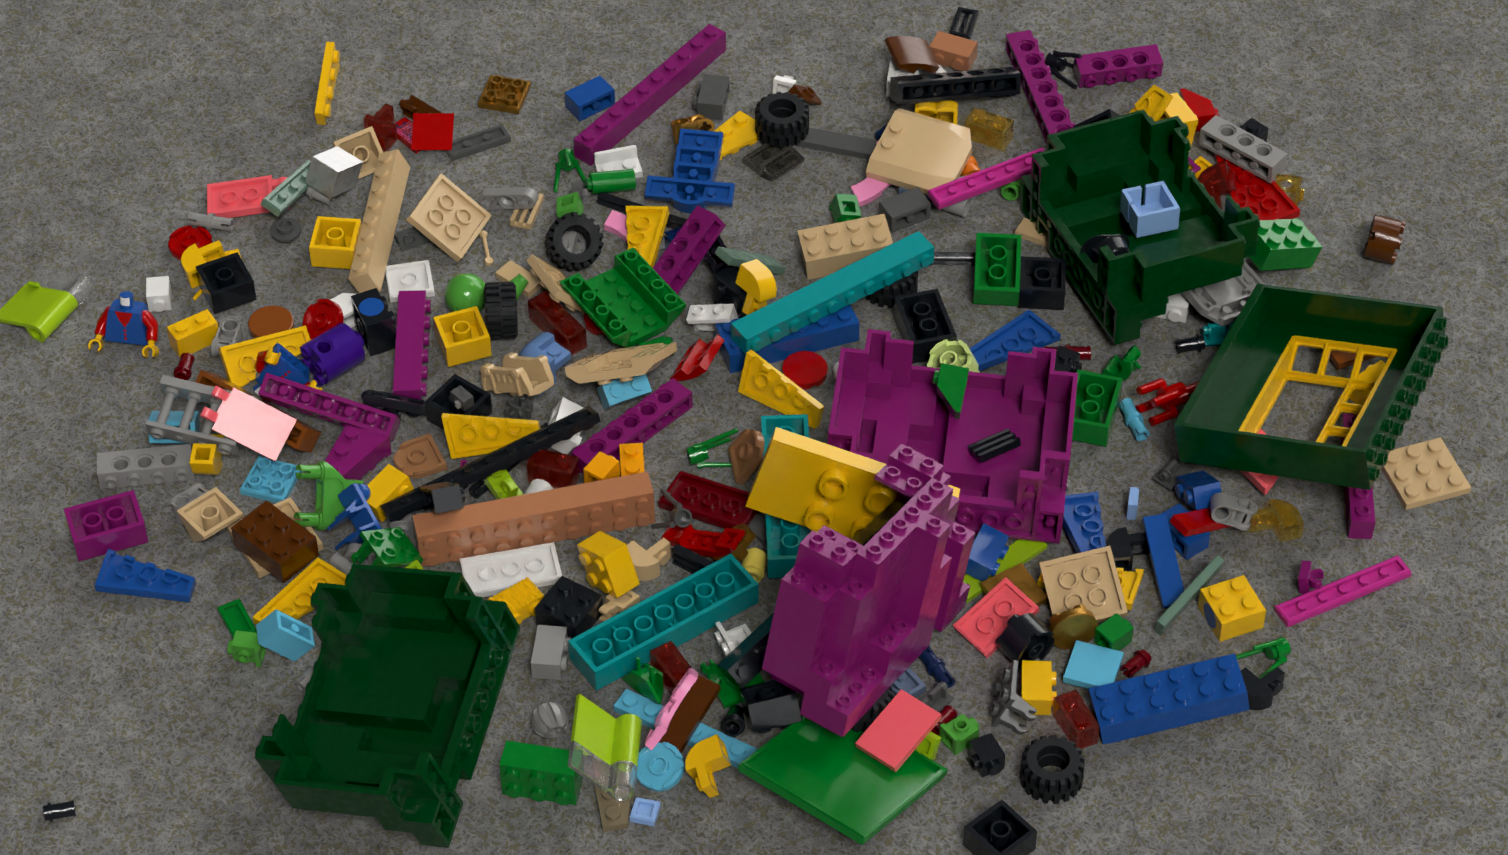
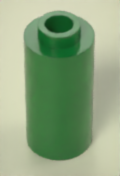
[585,169,636,194]

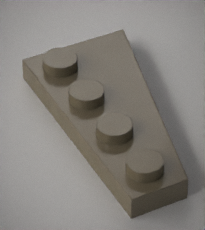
[588,755,633,832]

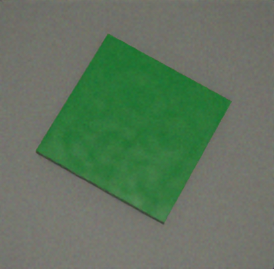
[738,716,948,845]

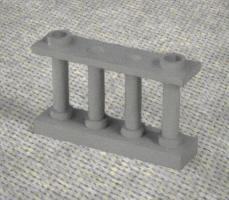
[145,375,251,455]

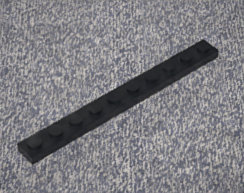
[380,406,601,522]

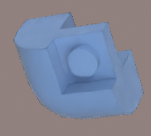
[518,332,571,395]

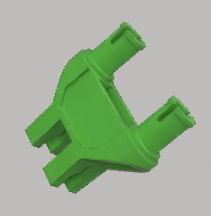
[294,461,363,531]

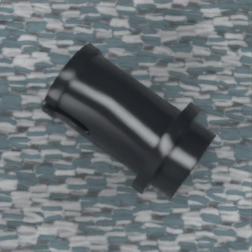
[1175,334,1205,354]
[43,800,76,822]

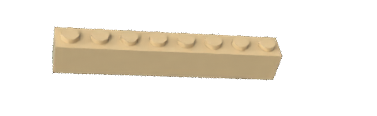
[348,149,410,293]

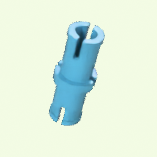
[1119,398,1150,441]

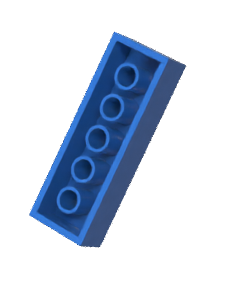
[715,304,859,374]
[1089,653,1250,744]

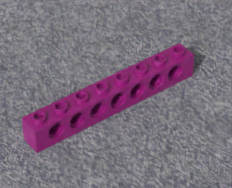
[1005,30,1075,144]

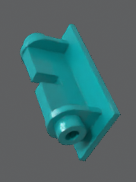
[1200,322,1234,346]

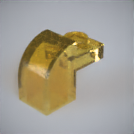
[1248,499,1304,542]

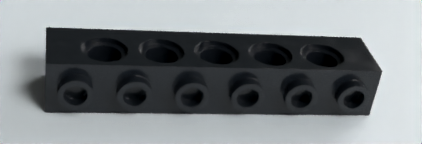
[890,67,1021,105]

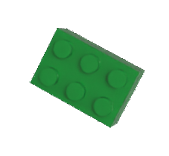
[1249,218,1322,271]
[973,232,1022,306]
[1072,369,1123,447]
[499,740,583,805]

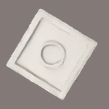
[385,260,435,303]

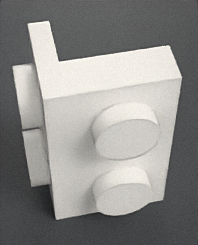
[714,621,751,657]

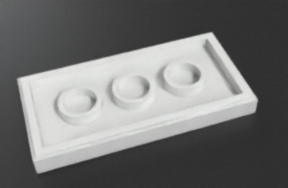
[460,542,562,597]

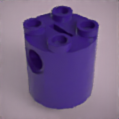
[300,323,365,387]

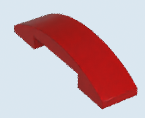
[661,524,745,557]

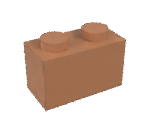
[929,31,978,71]

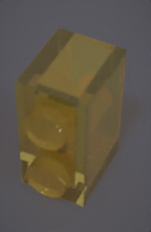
[965,107,1014,151]

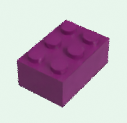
[64,490,148,562]

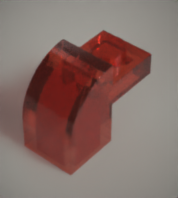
[364,103,398,152]
[1197,161,1236,210]

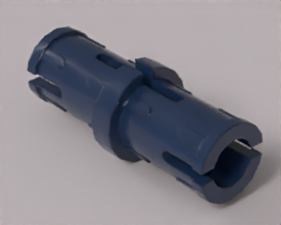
[918,646,956,688]

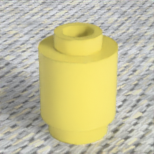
[742,548,767,583]

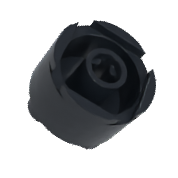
[995,613,1055,670]

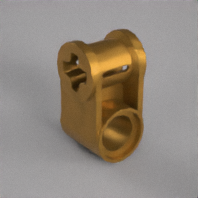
[670,114,714,145]

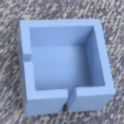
[1120,181,1180,238]

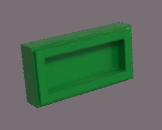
[217,599,257,639]

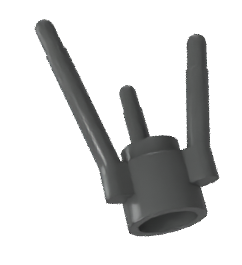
[651,488,695,529]

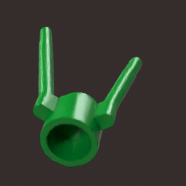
[553,148,590,193]
[686,428,738,469]
[1236,637,1291,679]

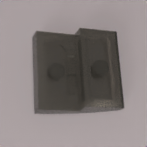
[742,143,805,181]

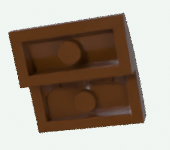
[884,36,939,74]

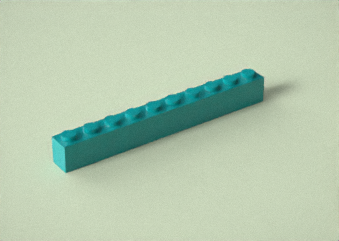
[731,231,934,354]

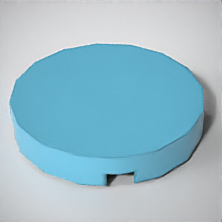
[635,742,685,792]

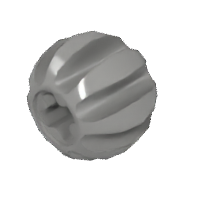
[531,702,568,739]

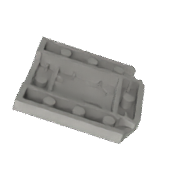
[1182,257,1275,326]

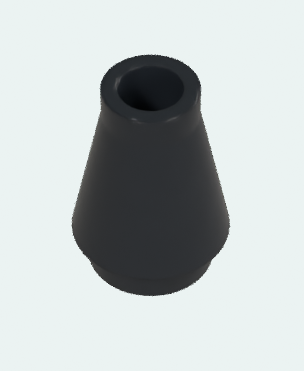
[721,705,745,737]

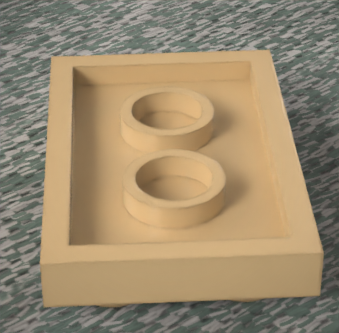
[526,254,585,314]

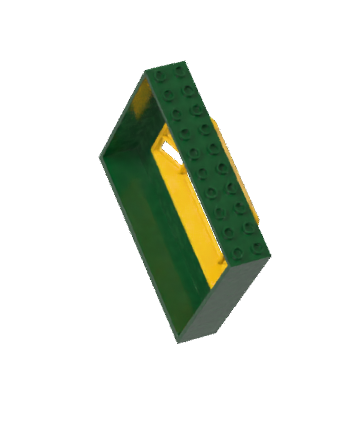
[1174,284,1449,490]

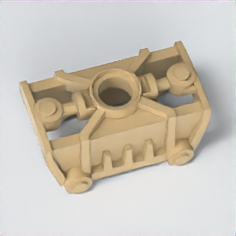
[480,352,554,396]

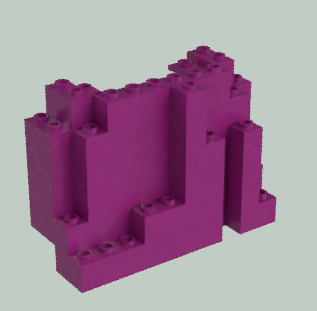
[828,329,1078,544]
[762,444,976,738]

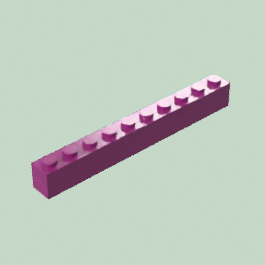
[573,24,726,166]

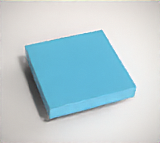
[240,456,302,503]
[1063,640,1124,689]

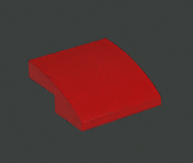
[670,334,724,381]

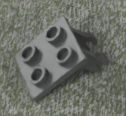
[989,660,1037,735]

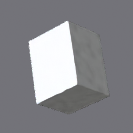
[305,146,363,198]

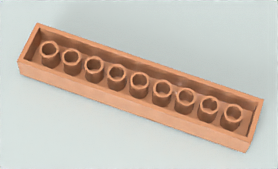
[412,472,655,567]

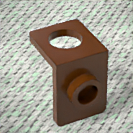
[788,84,822,105]

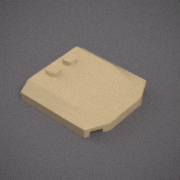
[866,108,972,195]
[565,342,677,385]

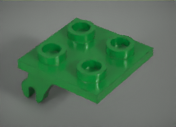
[351,527,423,567]
[700,659,765,709]

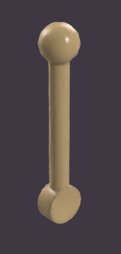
[479,230,494,266]

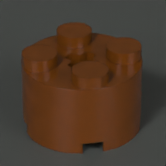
[1363,214,1406,265]

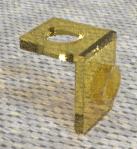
[1276,174,1305,207]

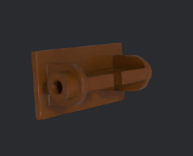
[399,95,442,120]

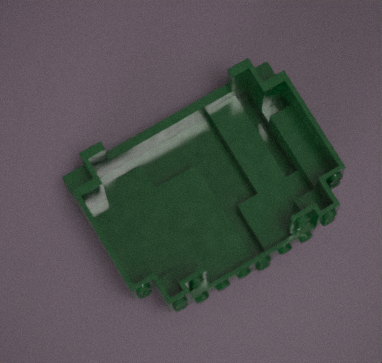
[1020,109,1260,345]
[255,564,521,848]

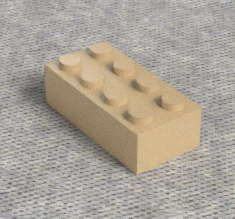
[797,214,893,279]

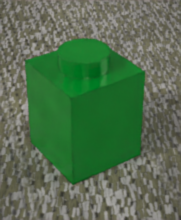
[1094,613,1134,651]

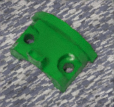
[1102,345,1141,381]

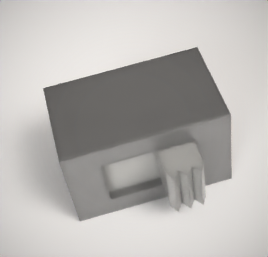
[570,182,588,202]
[450,385,474,411]

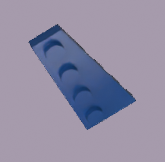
[969,310,1061,371]
[1062,491,1106,553]
[95,549,196,602]

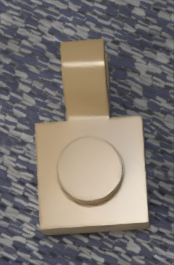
[599,590,640,622]

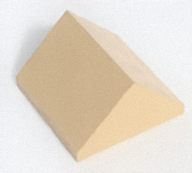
[332,126,383,179]
[177,487,244,543]

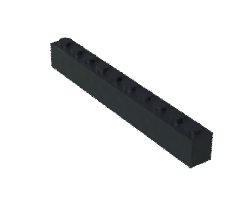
[717,500,905,688]

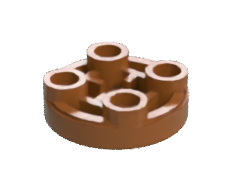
[248,305,294,338]

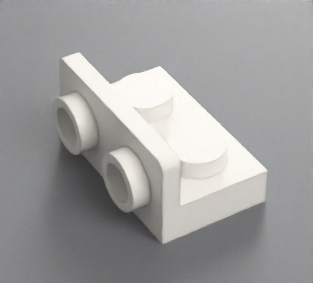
[594,145,643,178]
[686,304,738,331]

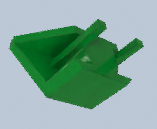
[622,657,664,704]

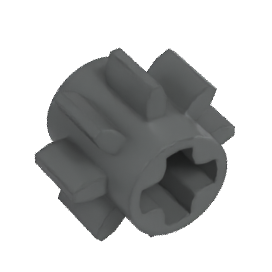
[504,395,533,420]

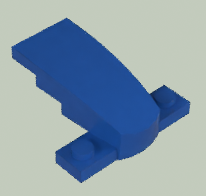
[645,128,735,213]

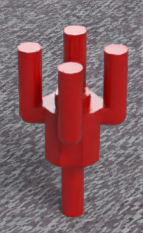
[1135,378,1199,426]

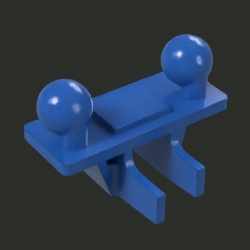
[327,483,382,550]

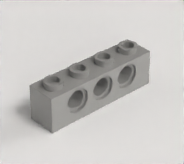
[1199,115,1288,183]
[97,444,195,489]

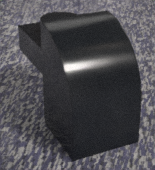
[1106,527,1149,571]
[1241,667,1285,710]

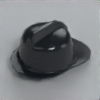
[1080,234,1130,263]

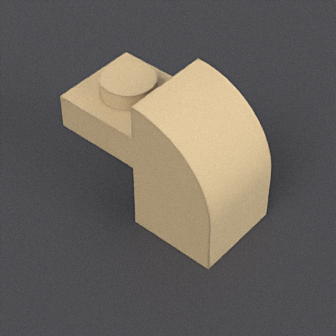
[627,538,671,581]

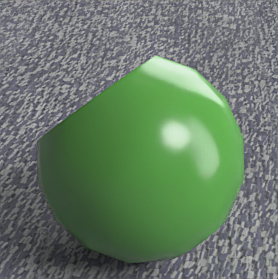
[444,273,485,312]

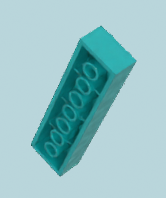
[761,414,812,578]
[568,554,759,691]

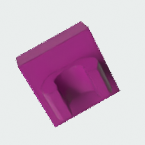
[1298,560,1324,594]

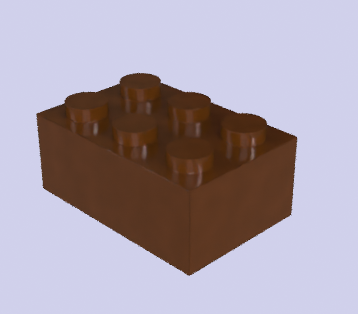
[231,500,319,583]

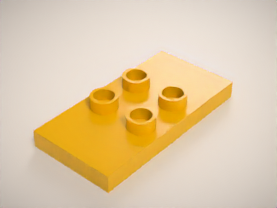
[745,427,960,539]

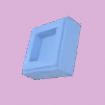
[1127,487,1140,520]
[629,797,661,826]

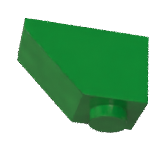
[933,363,969,419]

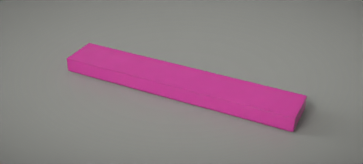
[928,148,1045,210]
[1274,556,1411,627]

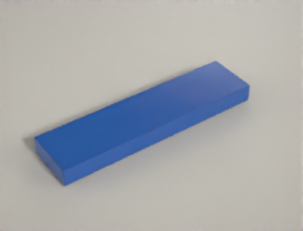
[1142,514,1184,609]

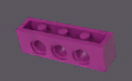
[1073,44,1163,88]
[653,205,726,294]

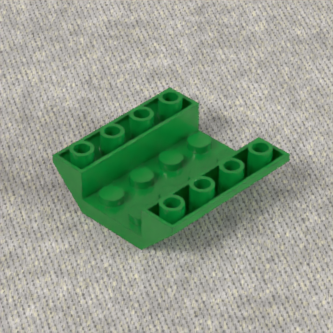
[560,248,686,348]

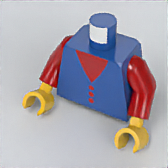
[88,291,159,357]
[253,343,322,396]

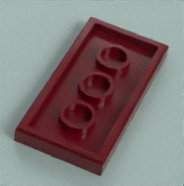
[658,471,758,529]

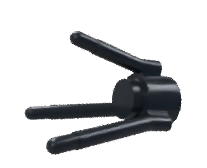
[1045,50,1082,89]

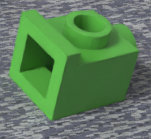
[556,192,584,218]
[227,630,267,667]
[939,714,979,755]

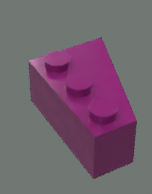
[325,424,392,480]

